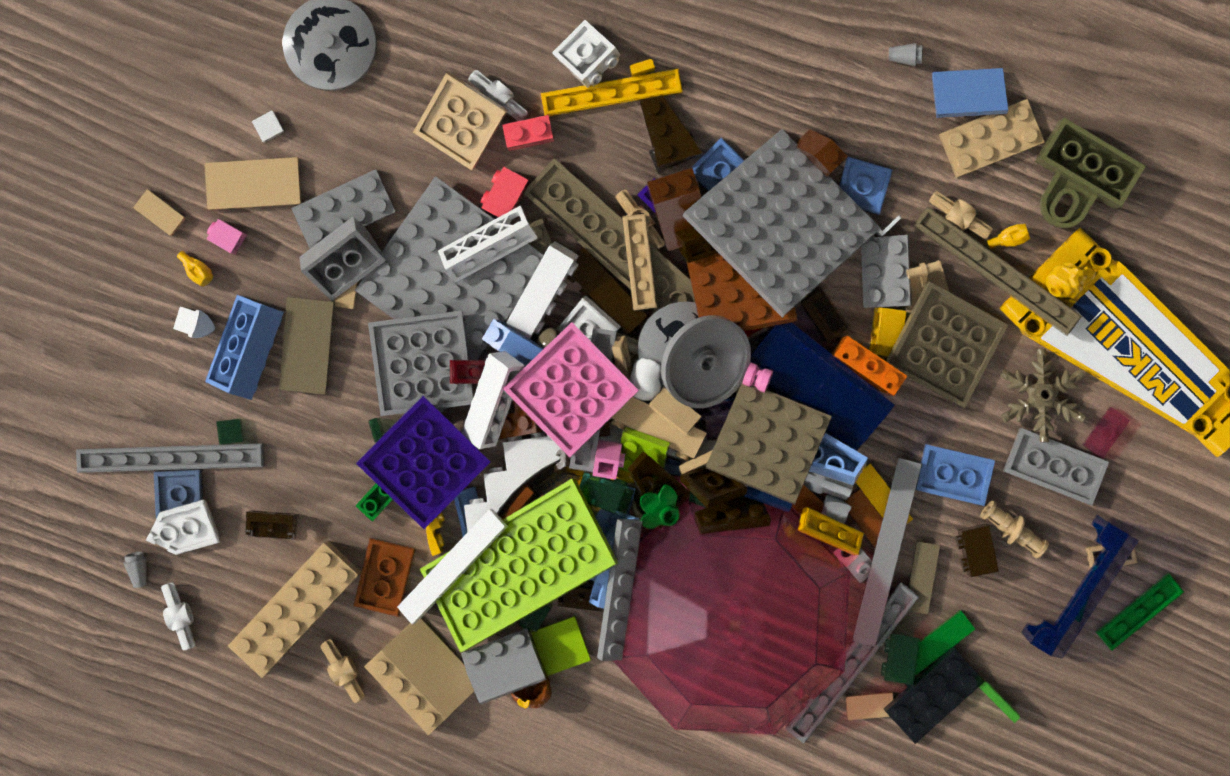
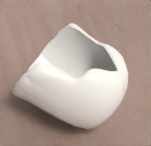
[629,358,661,401]

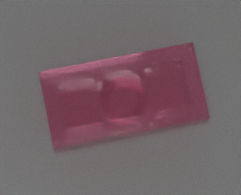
[1082,407,1130,459]

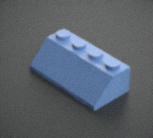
[205,295,284,400]

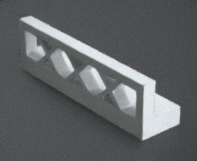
[438,206,537,283]

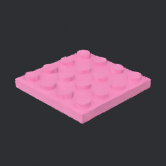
[503,322,639,458]

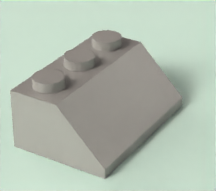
[299,216,386,301]
[461,628,546,705]

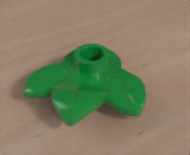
[640,484,679,529]

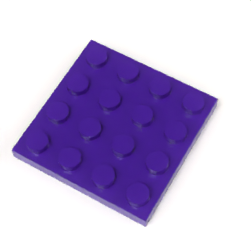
[356,396,490,529]

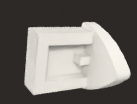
[173,307,215,338]
[821,494,852,524]

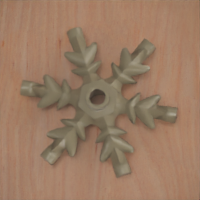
[1000,349,1086,443]

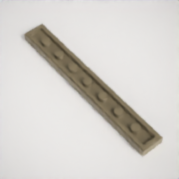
[913,206,1082,336]

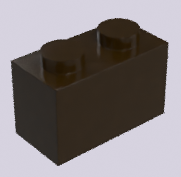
[955,524,999,577]

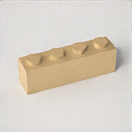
[611,397,707,462]

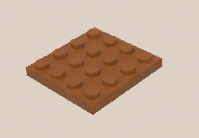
[686,253,797,331]

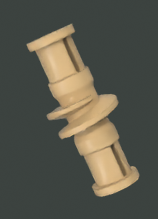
[980,501,1049,559]

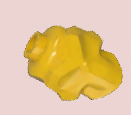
[1046,262,1096,298]

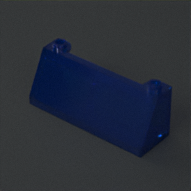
[750,322,895,451]
[1021,515,1139,659]

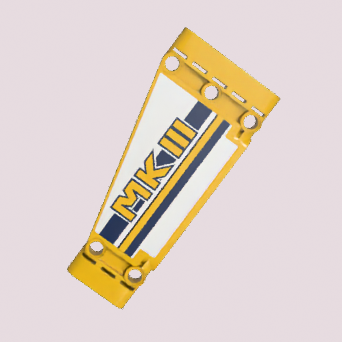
[999,227,1230,457]

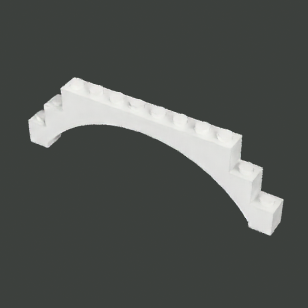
[464,423,747,532]

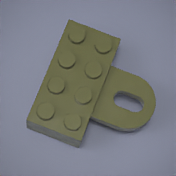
[1034,117,1146,228]

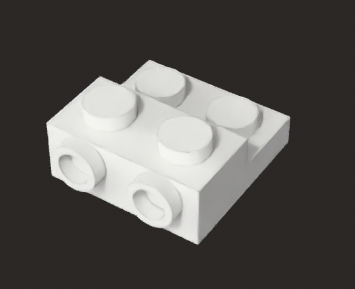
[552,20,620,88]

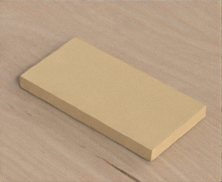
[205,157,302,210]

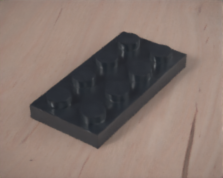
[884,646,984,744]

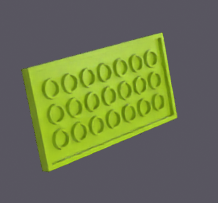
[420,479,619,653]

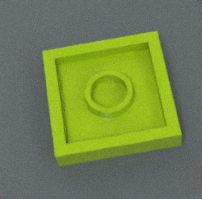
[531,616,591,676]

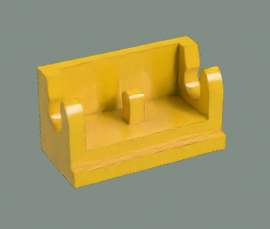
[869,308,907,357]

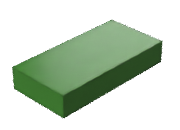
[979,681,1020,723]

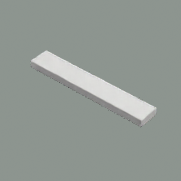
[398,509,508,624]

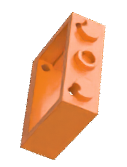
[829,336,907,396]

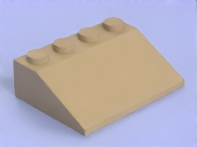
[364,618,474,735]

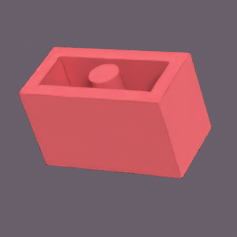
[502,115,554,151]
[480,166,530,218]

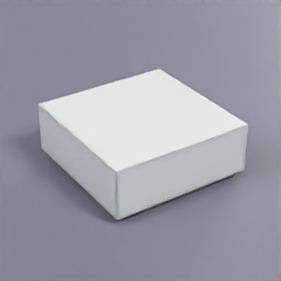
[252,110,284,143]

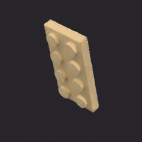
[939,99,1044,178]

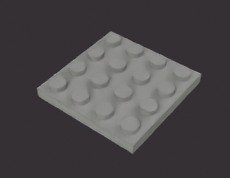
[368,311,474,416]

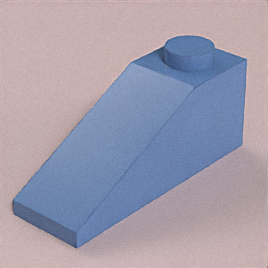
[482,319,543,367]

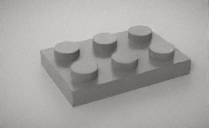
[861,235,912,308]

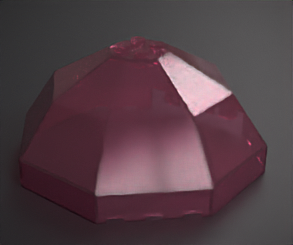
[613,495,850,735]

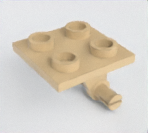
[904,260,949,318]

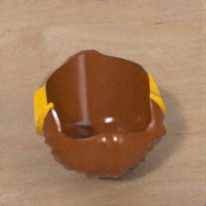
[511,677,552,709]

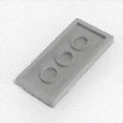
[291,169,396,249]
[1003,428,1109,506]

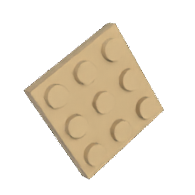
[413,72,508,170]

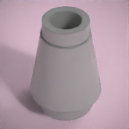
[889,43,923,66]
[123,552,147,588]

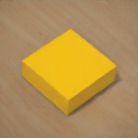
[630,59,655,77]

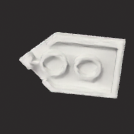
[146,500,220,555]

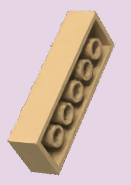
[228,541,361,678]

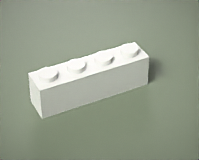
[505,241,579,339]
[462,351,525,449]

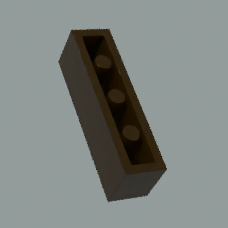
[567,247,648,335]

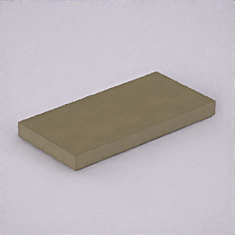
[279,297,335,395]

